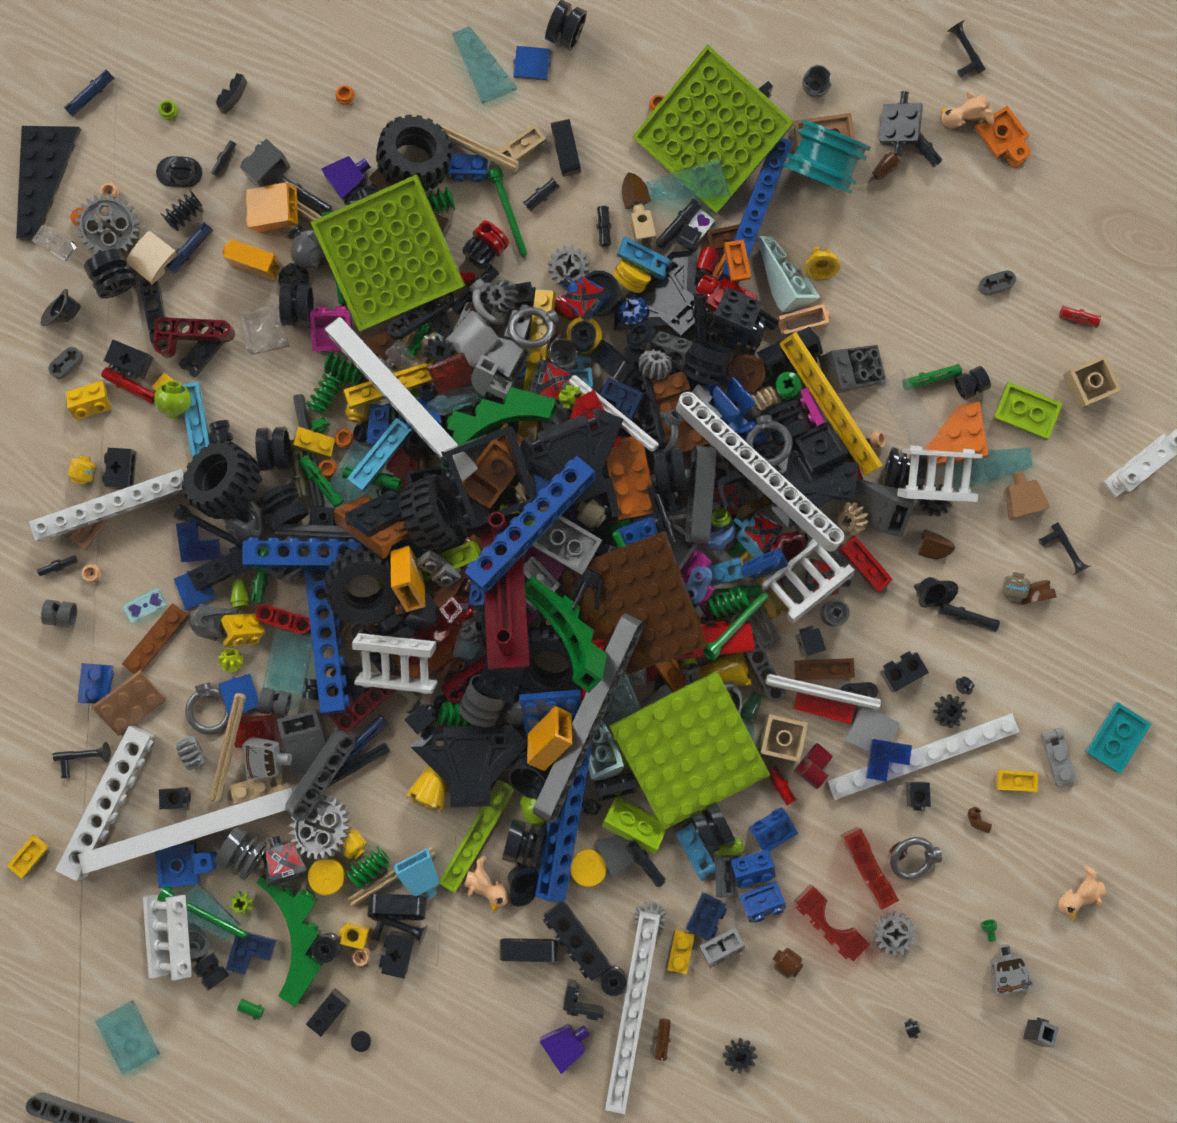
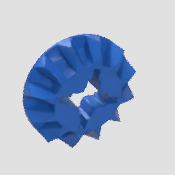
[616,295,647,325]

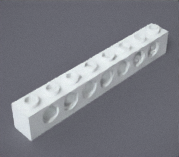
[29,469,185,542]
[55,725,155,881]

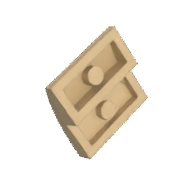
[126,230,177,284]

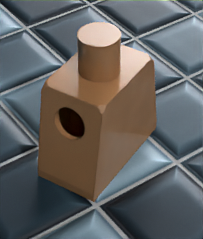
[1005,471,1050,520]

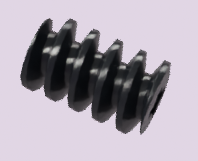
[160,190,204,232]

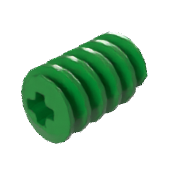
[426,187,455,214]
[324,350,365,387]
[776,372,802,402]
[306,374,346,418]
[708,587,752,621]
[438,701,474,727]
[346,845,390,889]

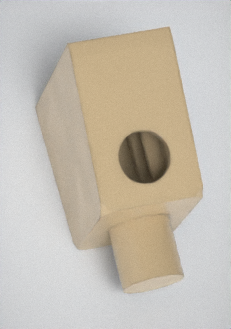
[631,204,656,252]

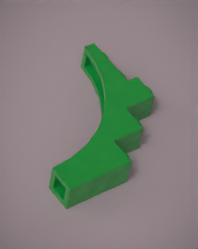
[441,387,558,473]
[525,576,607,693]
[257,874,324,1007]

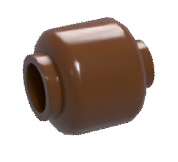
[773,948,803,979]

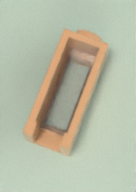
[777,304,831,339]

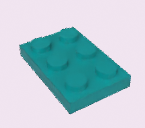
[1085,702,1151,774]

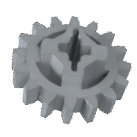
[548,245,589,285]
[872,911,917,956]

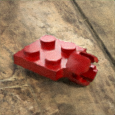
[695,275,758,312]

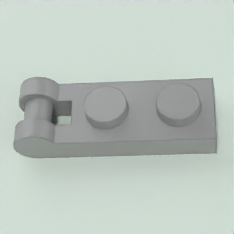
[1041,727,1077,786]

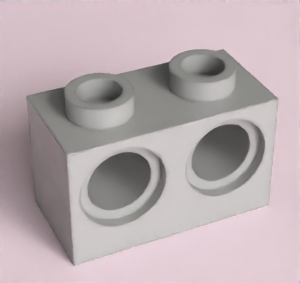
[700,928,745,968]

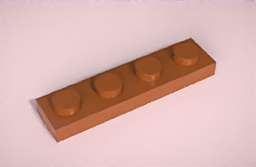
[122,603,189,674]

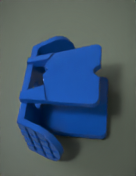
[704,377,756,434]

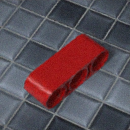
[255,604,311,635]

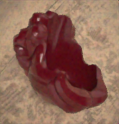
[766,531,807,572]

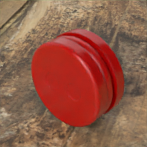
[472,220,509,257]

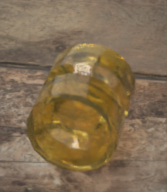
[762,585,795,620]

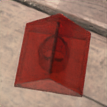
[427,352,472,395]
[228,715,275,748]

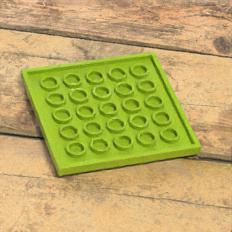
[632,44,795,214]
[310,175,465,332]
[609,670,770,830]

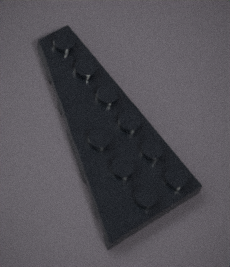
[16,126,81,240]

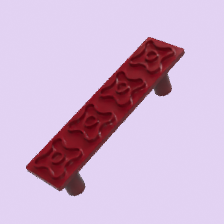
[480,512,530,670]

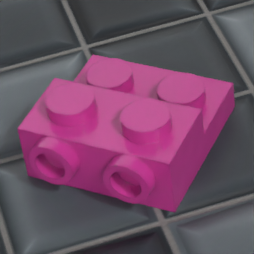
[310,306,352,351]

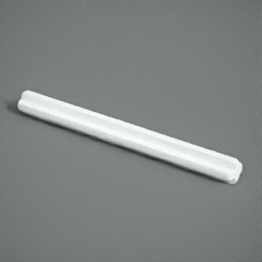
[569,375,659,452]
[766,674,881,710]

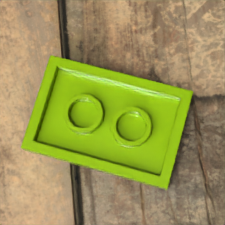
[993,382,1063,440]
[602,797,666,855]

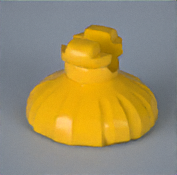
[804,246,840,280]

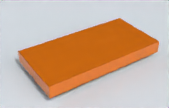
[606,436,655,520]

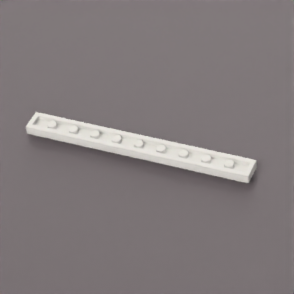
[827,713,1019,800]
[605,911,660,1114]

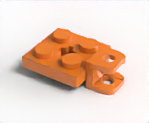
[974,105,1031,168]

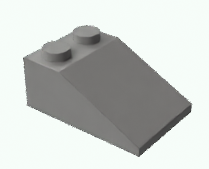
[531,516,602,575]

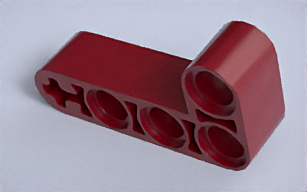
[153,317,235,358]
[441,639,487,703]
[328,674,398,731]
[794,743,833,789]

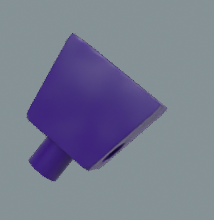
[321,156,371,204]
[539,1024,590,1074]

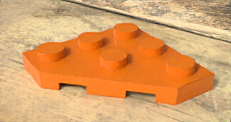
[926,401,989,466]

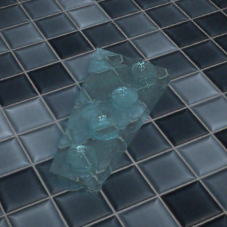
[452,26,517,104]
[646,158,730,201]
[953,447,1032,491]

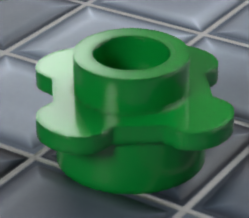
[311,417,331,433]

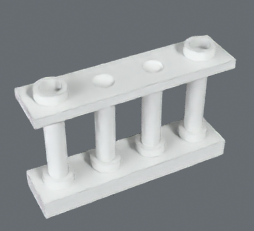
[1102,428,1177,498]
[897,445,983,502]
[762,539,854,624]
[352,633,437,694]
[143,894,192,981]

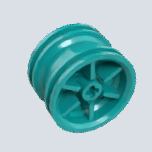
[783,119,871,194]

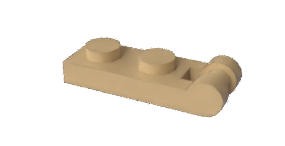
[496,124,546,171]
[229,770,288,805]

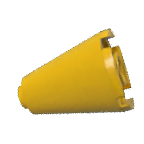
[698,652,752,686]
[405,765,448,813]

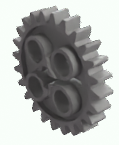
[75,193,140,254]
[289,794,352,860]

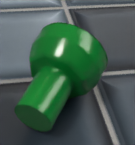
[727,539,747,557]
[981,919,997,942]

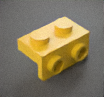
[66,380,112,420]
[220,613,265,647]

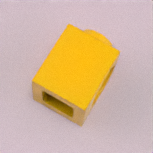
[338,922,371,950]

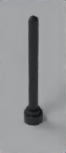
[173,504,260,555]

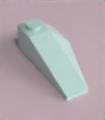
[757,236,820,312]
[588,720,624,780]

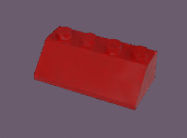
[674,619,755,660]

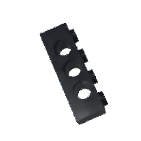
[543,900,611,981]

